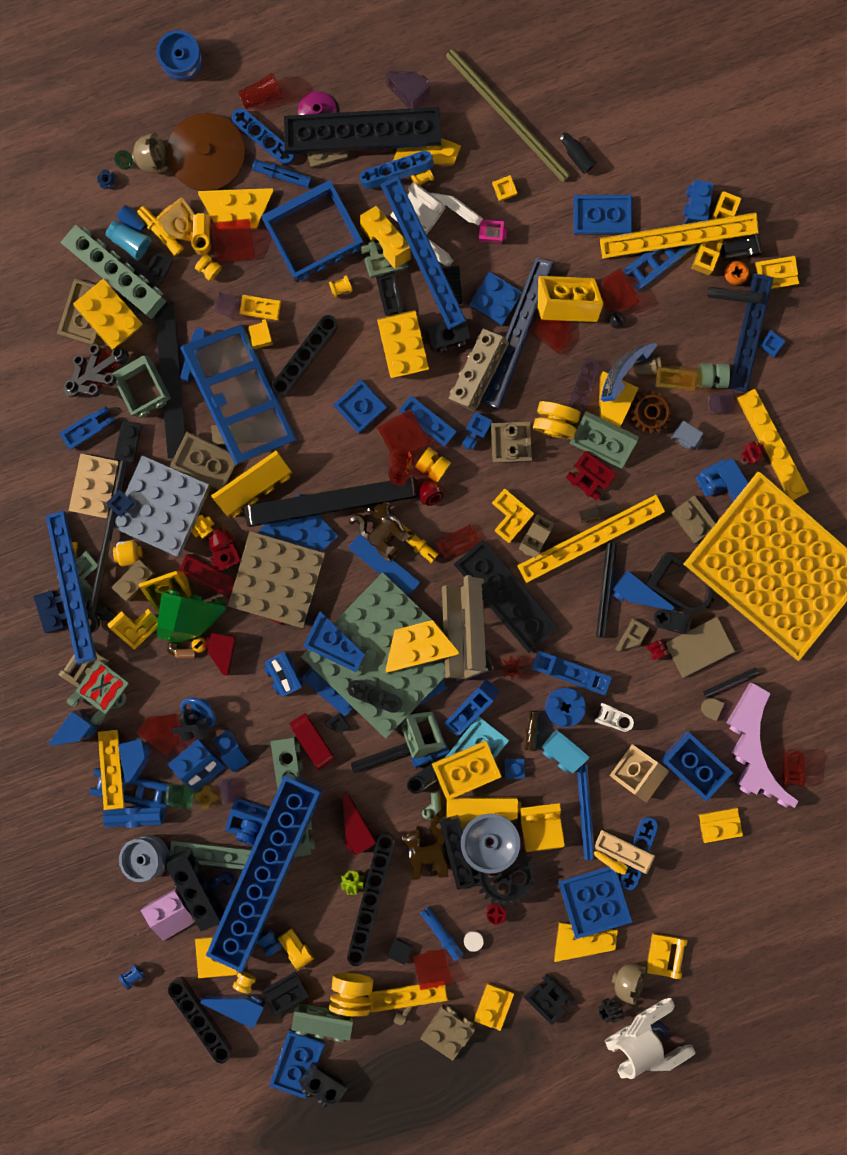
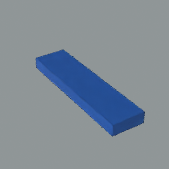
[348,533,420,596]

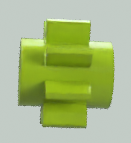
[340,871,365,895]

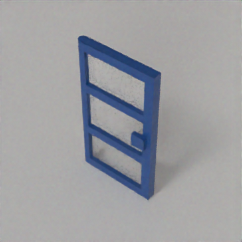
[181,324,297,465]

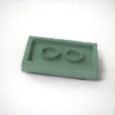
[569,411,639,469]

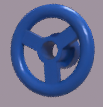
[180,697,216,728]

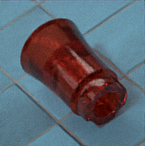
[238,72,283,109]
[387,449,414,486]

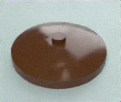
[167,113,245,191]

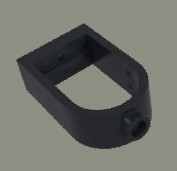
[645,552,715,611]

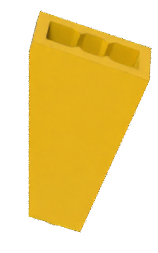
[447,796,521,832]

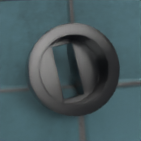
[609,312,625,329]

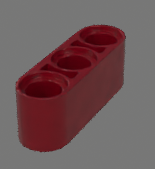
[289,713,336,771]

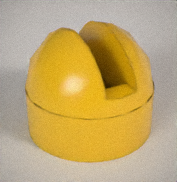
[192,637,207,653]

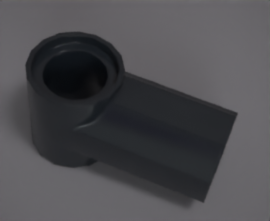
[722,234,763,259]
[406,762,438,794]

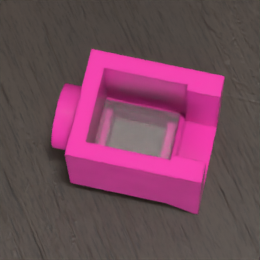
[478,219,507,244]

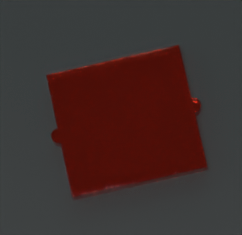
[413,949,452,990]

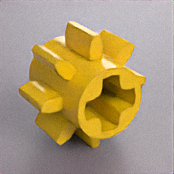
[191,515,214,539]

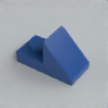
[212,729,249,772]

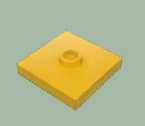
[195,936,238,978]

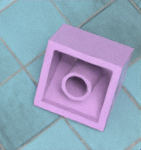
[141,889,194,941]

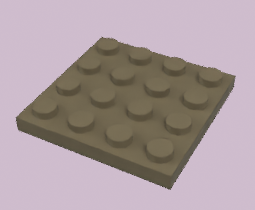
[228,531,325,628]

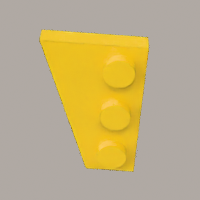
[393,138,461,165]
[554,922,618,962]

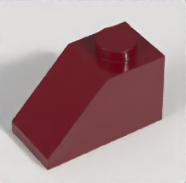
[205,633,237,676]

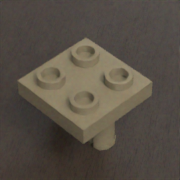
[491,422,532,463]

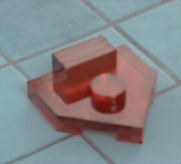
[600,268,640,312]
[530,315,571,354]
[136,714,179,757]

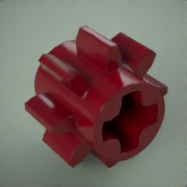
[740,441,766,465]

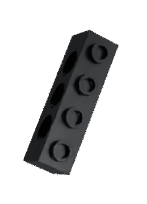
[165,848,224,932]

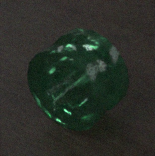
[114,150,133,170]

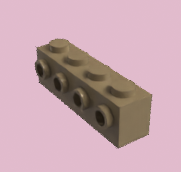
[449,329,509,412]

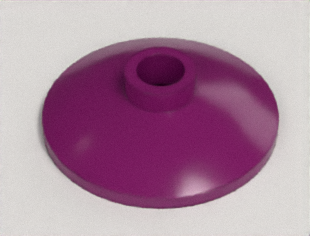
[298,91,337,115]

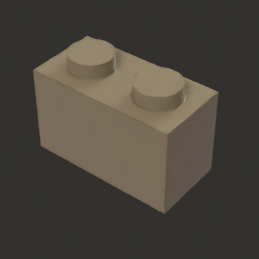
[112,560,157,601]

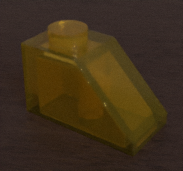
[655,366,700,391]

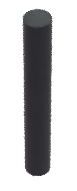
[703,667,759,698]

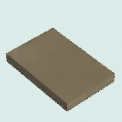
[57,278,98,345]
[170,432,236,490]
[665,617,735,678]

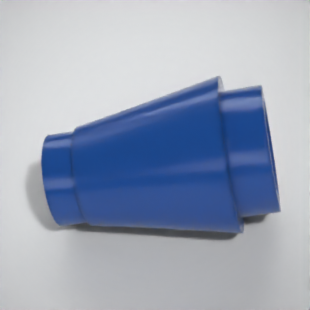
[116,205,146,232]

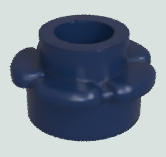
[97,170,116,189]

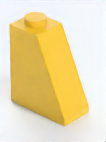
[599,371,638,427]

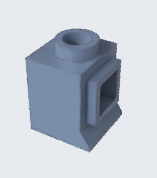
[670,421,703,449]

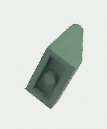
[400,712,446,759]

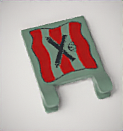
[67,660,130,725]

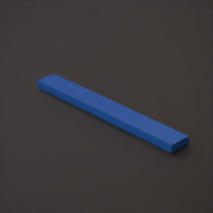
[380,176,466,329]
[46,511,97,665]

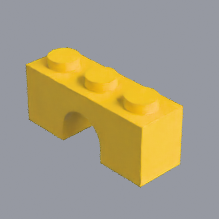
[360,206,411,269]

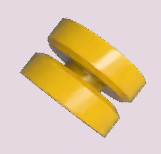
[533,401,581,440]

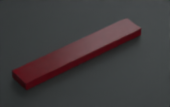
[178,554,283,625]

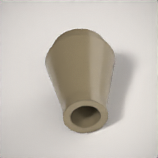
[633,356,662,375]

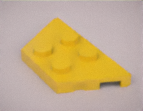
[198,188,274,231]
[386,620,460,673]

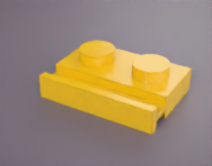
[755,256,799,289]
[698,807,743,843]
[474,983,514,1031]

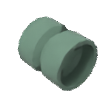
[698,363,730,388]

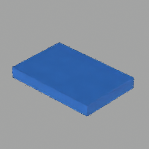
[573,195,632,235]
[269,1029,326,1099]

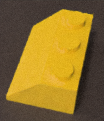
[538,276,603,322]

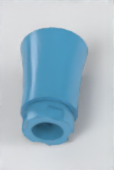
[106,220,151,260]

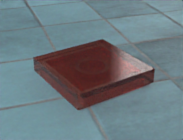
[210,218,255,262]
[377,409,430,461]

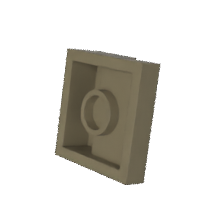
[420,1005,475,1061]

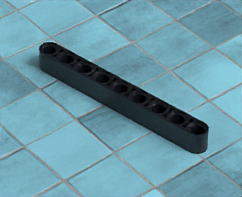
[244,477,419,527]

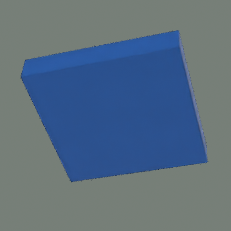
[333,379,388,434]

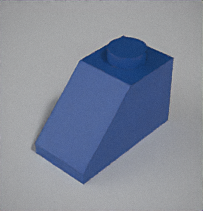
[118,739,150,785]

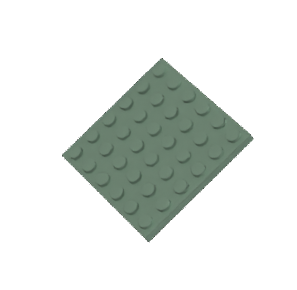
[301,572,445,739]

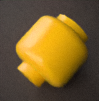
[113,540,143,567]

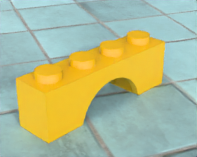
[691,191,741,276]

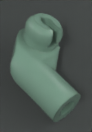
[422,792,441,820]

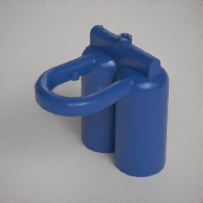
[695,459,725,496]

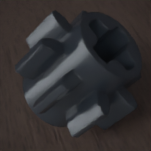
[599,998,623,1023]

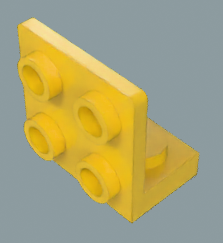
[520,803,564,852]

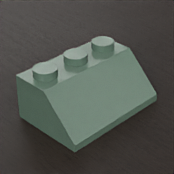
[292,1003,354,1042]

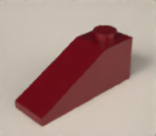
[342,791,377,855]

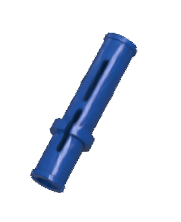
[252,159,312,189]
[419,906,464,961]

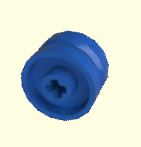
[156,30,203,81]

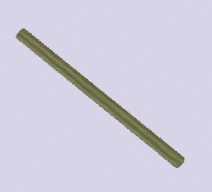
[446,49,570,182]

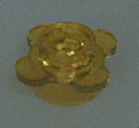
[194,785,218,809]

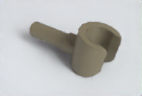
[393,1006,413,1025]

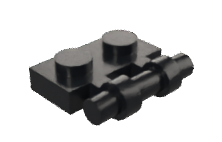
[524,973,575,1025]

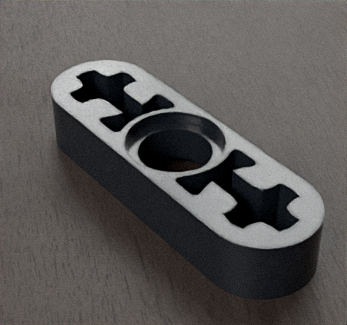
[348,680,402,713]

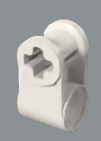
[594,703,634,732]

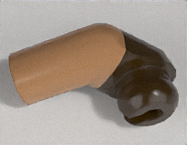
[167,642,195,659]

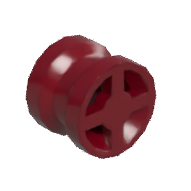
[645,638,670,661]
[486,903,506,925]

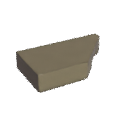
[615,618,650,651]

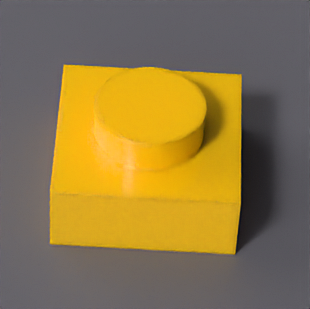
[492,175,517,202]

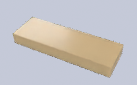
[594,830,655,874]

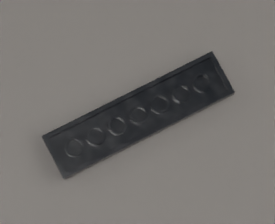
[284,107,441,155]

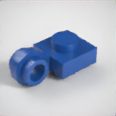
[462,412,492,450]

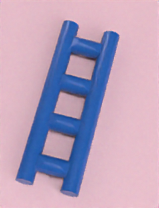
[622,223,700,292]
[89,768,171,811]

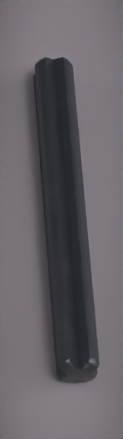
[596,542,617,638]
[351,731,444,773]

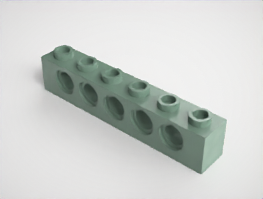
[60,225,166,319]
[270,736,315,857]

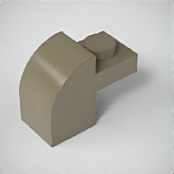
[519,514,555,559]

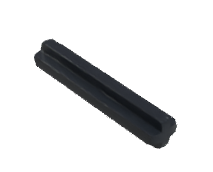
[707,287,765,304]

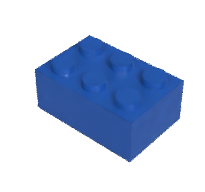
[660,731,733,802]

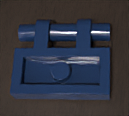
[33,588,67,633]

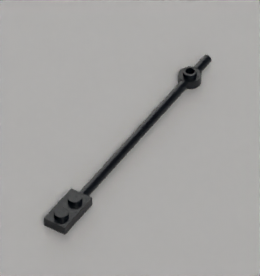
[87,421,142,633]

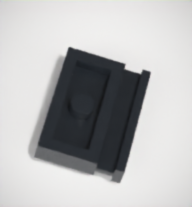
[261,970,309,1016]

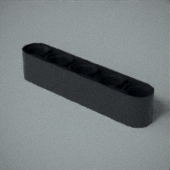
[272,315,338,397]
[168,977,232,1064]

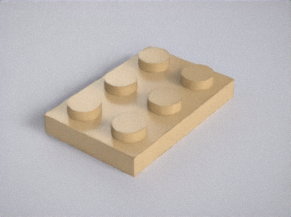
[69,454,120,519]

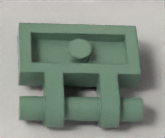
[360,241,408,278]

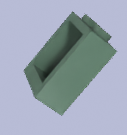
[112,355,171,418]

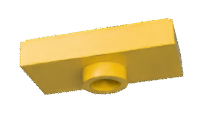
[239,295,281,321]

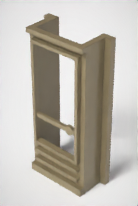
[442,575,488,679]

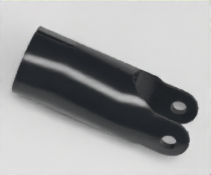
[561,132,597,174]

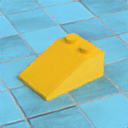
[139,571,192,612]

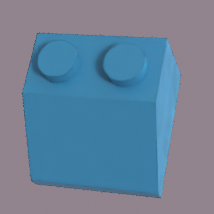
[541,729,590,773]

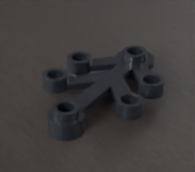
[63,344,129,397]

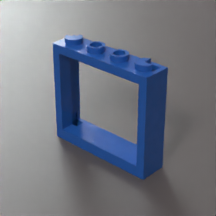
[261,180,363,282]

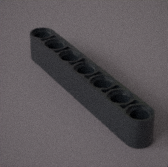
[347,832,395,966]

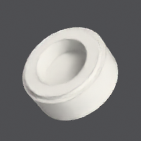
[464,931,483,951]

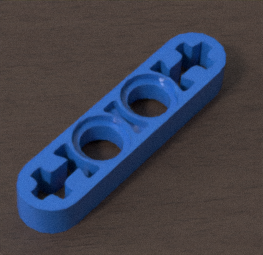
[232,108,294,165]
[359,151,434,189]
[619,816,658,890]

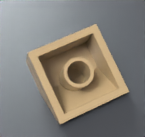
[610,744,669,803]

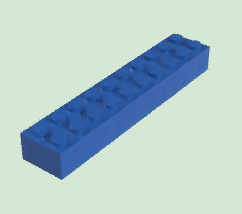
[205,773,324,973]

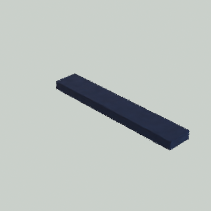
[727,273,774,393]

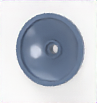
[461,813,520,873]

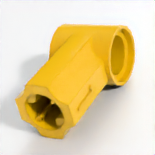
[191,213,211,256]
[277,928,314,970]

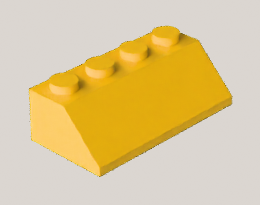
[211,451,292,518]

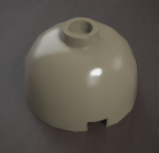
[132,133,168,173]
[612,964,646,1005]

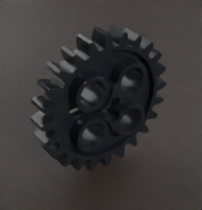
[473,850,537,907]

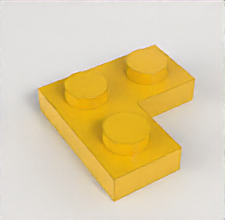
[492,488,534,543]
[107,609,158,650]

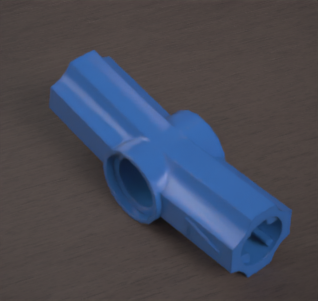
[103,806,165,828]

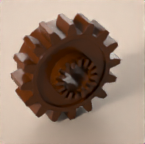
[629,391,673,434]

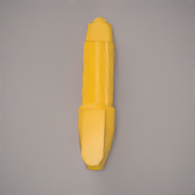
[594,851,628,875]

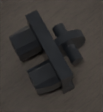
[171,709,211,742]

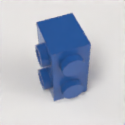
[683,180,713,224]

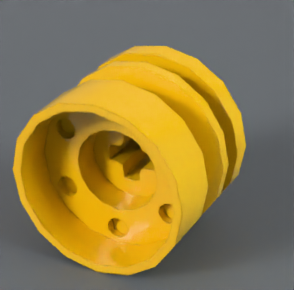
[329,973,373,1017]

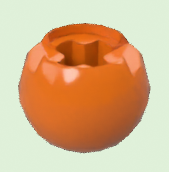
[724,261,749,286]

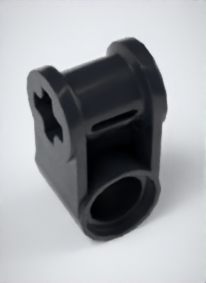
[654,609,693,635]

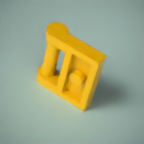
[646,933,688,979]

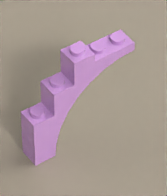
[726,683,798,808]

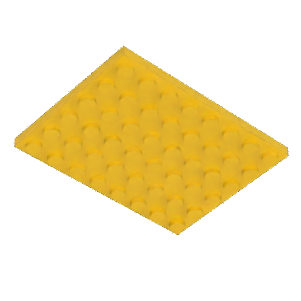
[683,472,847,661]

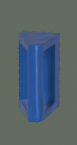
[225,798,269,839]

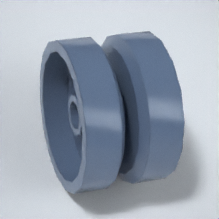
[119,835,170,882]

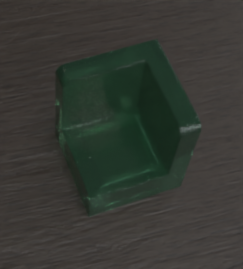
[164,783,194,809]

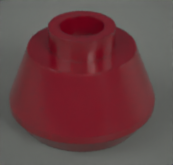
[419,481,445,506]
[209,528,235,552]

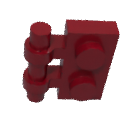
[565,451,616,501]

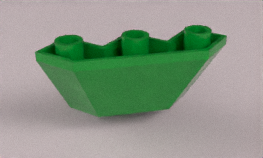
[157,590,228,643]

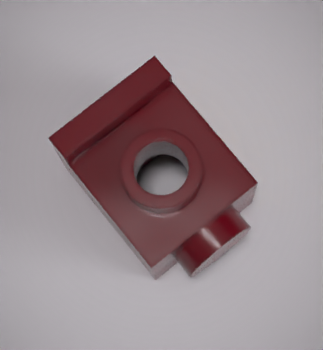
[210,543,241,571]

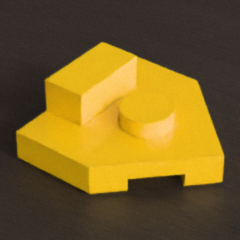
[154,197,194,241]

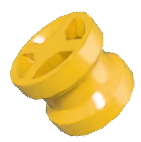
[232,971,257,994]

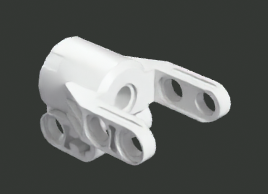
[390,182,483,266]
[605,998,695,1079]

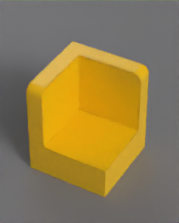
[249,319,273,349]

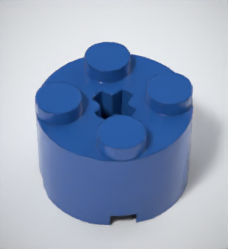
[545,687,586,727]

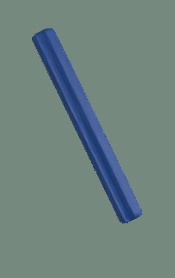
[577,763,595,860]

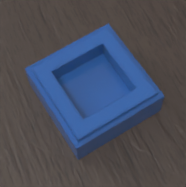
[758,330,786,358]

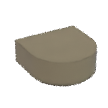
[701,698,724,721]

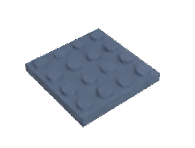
[114,456,211,557]

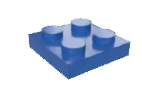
[469,272,522,326]

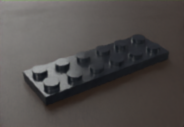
[453,539,559,653]

